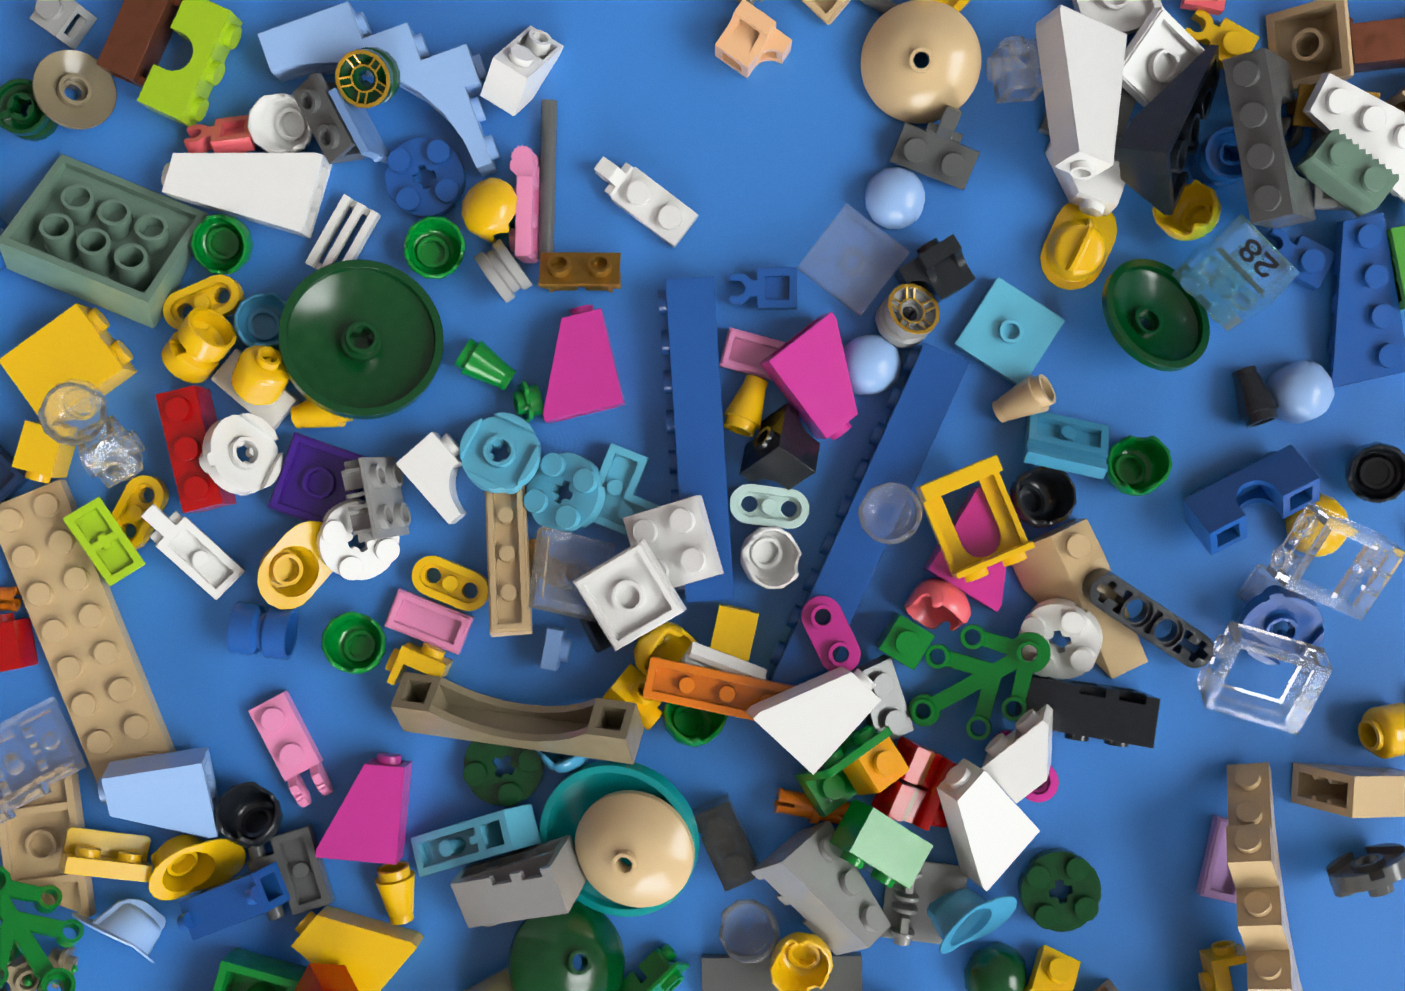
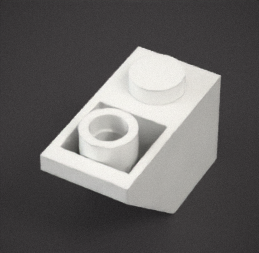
[480,25,564,116]
[982,704,1053,804]

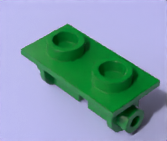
[619,943,690,991]

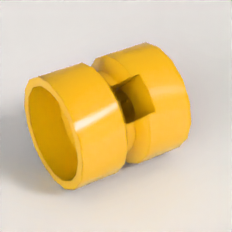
[161,307,237,384]

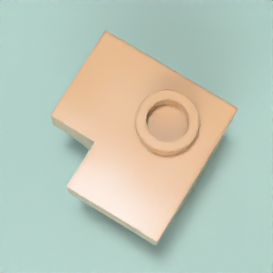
[715,0,792,78]

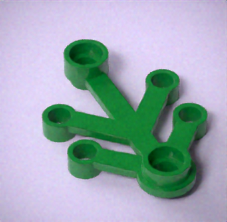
[908,624,1051,740]
[0,866,84,991]

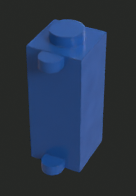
[177,862,291,940]

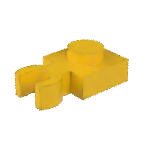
[1185,9,1260,69]

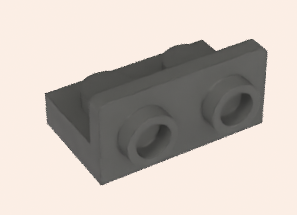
[292,73,366,164]

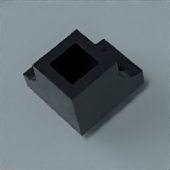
[894,234,976,303]
[739,403,820,490]

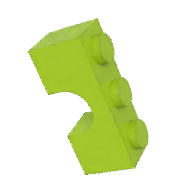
[137,0,242,127]

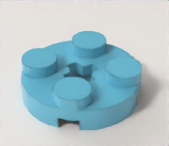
[459,412,541,494]
[524,452,605,534]

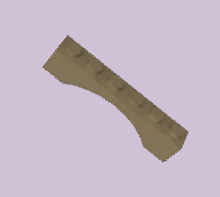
[391,672,644,764]

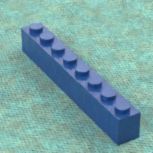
[658,276,734,602]

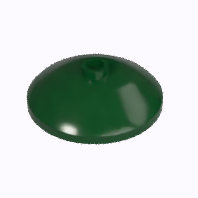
[1102,259,1210,372]
[508,901,625,991]

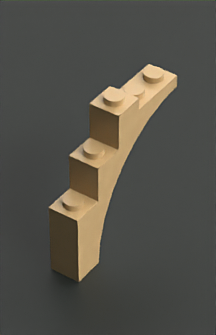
[1226,762,1303,991]

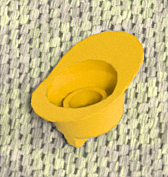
[1040,203,1117,290]
[257,521,333,609]
[148,834,246,900]

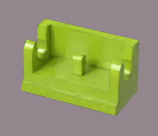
[62,497,146,586]

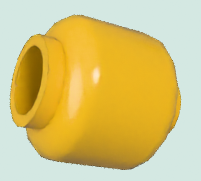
[231,345,290,405]
[1358,702,1405,759]

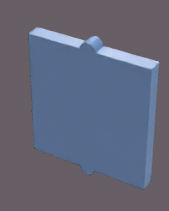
[328,88,389,163]

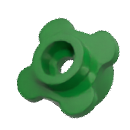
[513,381,543,423]

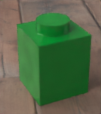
[875,612,935,671]

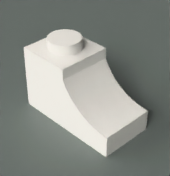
[396,432,467,524]

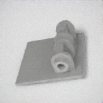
[341,457,411,543]
[880,861,967,946]

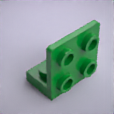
[794,725,893,817]

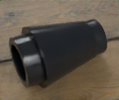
[1232,365,1279,428]

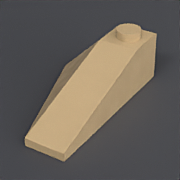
[1011,518,1148,679]

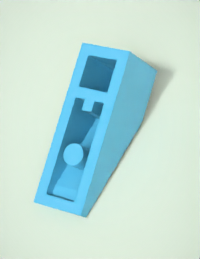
[410,804,541,877]

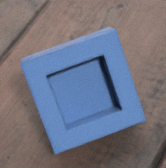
[540,626,572,671]

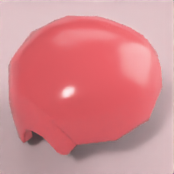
[904,578,971,631]

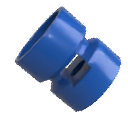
[1189,127,1243,190]
[227,601,299,660]

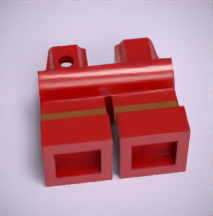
[871,736,957,831]

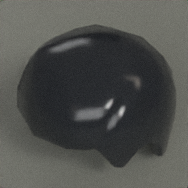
[1345,442,1405,503]
[1009,466,1077,528]
[215,782,283,848]

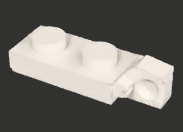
[594,156,698,248]
[141,503,245,600]

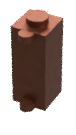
[96,0,183,88]
[1349,17,1405,73]

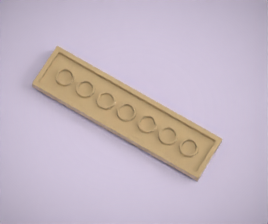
[0,479,176,804]

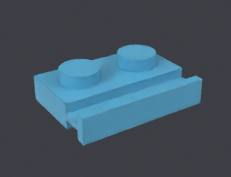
[1023,412,1109,479]

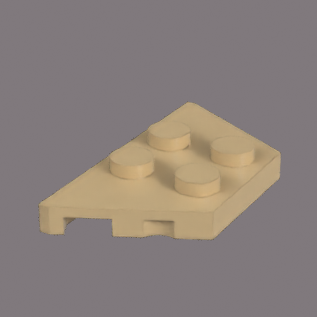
[0,762,96,917]

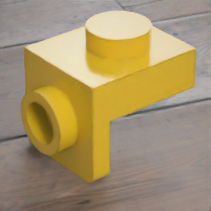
[385,642,453,685]
[1198,940,1247,991]
[1023,945,1081,991]

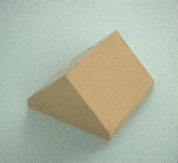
[1265,0,1354,94]

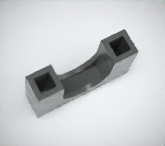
[1222,48,1316,229]

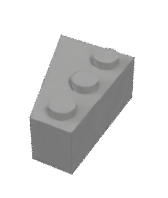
[751,821,891,956]
[450,835,587,928]

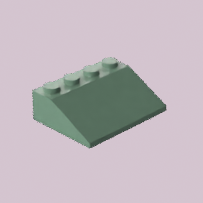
[0,154,208,329]

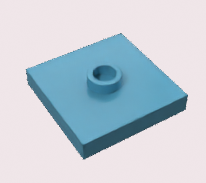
[953,277,1065,385]

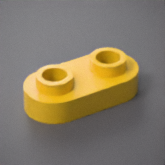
[163,274,244,330]
[112,475,169,550]
[411,555,488,611]

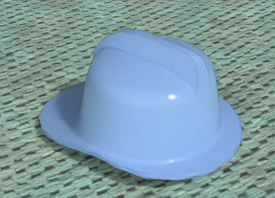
[71,898,166,964]

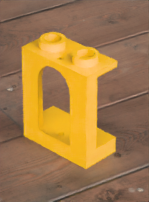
[915,455,1035,583]

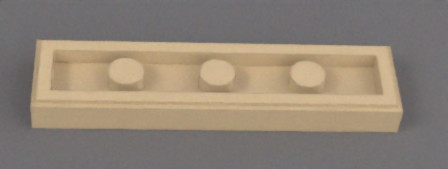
[485,484,533,637]

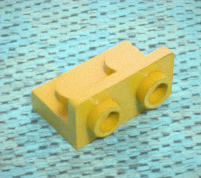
[59,827,153,882]

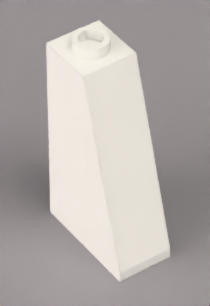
[1035,5,1127,180]
[161,152,333,239]

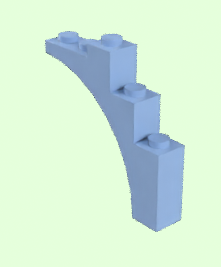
[257,1,500,177]

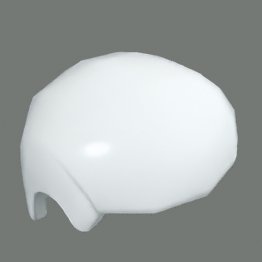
[247,93,314,153]
[740,526,801,589]

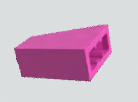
[543,305,625,424]
[760,312,858,440]
[923,486,1006,612]
[315,753,412,865]

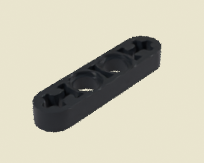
[1082,568,1215,668]

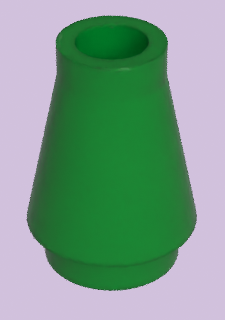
[454,338,516,391]

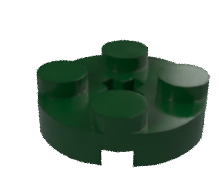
[463,741,545,807]
[1018,848,1101,932]

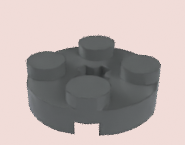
[1326,843,1405,897]

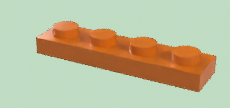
[642,655,795,721]

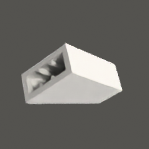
[746,667,881,775]
[937,758,1040,892]

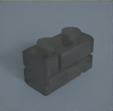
[692,793,760,892]

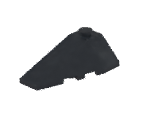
[1114,45,1220,215]

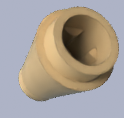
[992,374,1056,423]

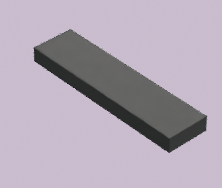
[701,952,862,991]

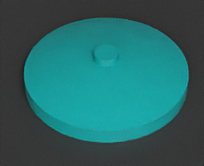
[540,760,699,917]

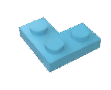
[594,443,660,536]

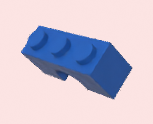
[1183,444,1320,555]

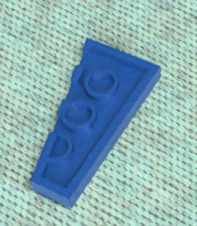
[1328,212,1405,388]

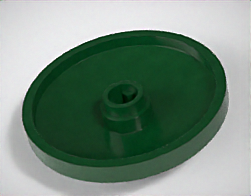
[278,260,443,420]

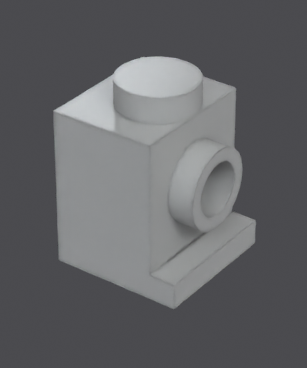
[30,0,97,50]

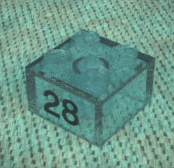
[1172,214,1300,331]

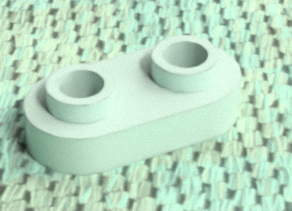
[729,484,809,529]

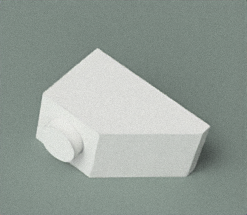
[1045,143,1125,217]

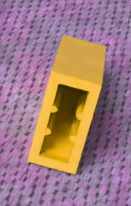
[291,905,424,991]

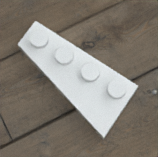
[1302,73,1405,203]

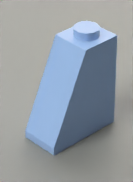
[98,747,219,838]

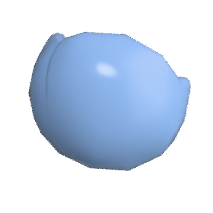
[865,167,925,229]
[843,335,902,395]
[1267,360,1335,424]

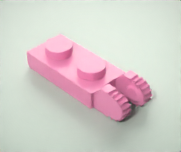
[509,145,540,263]
[248,691,334,808]

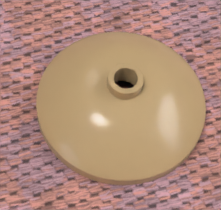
[861,0,981,124]
[575,790,695,908]

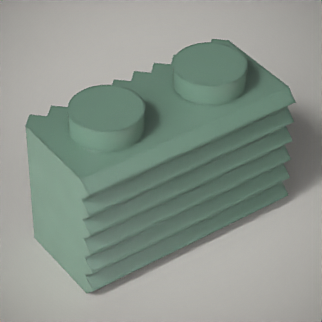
[1294,129,1399,217]

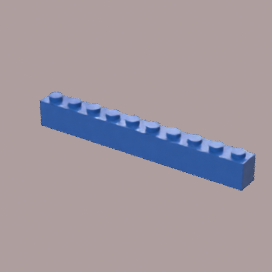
[766,343,969,686]

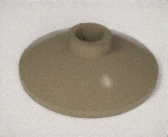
[32,50,117,130]

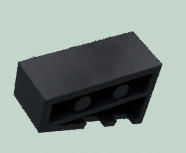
[1015,675,1160,748]

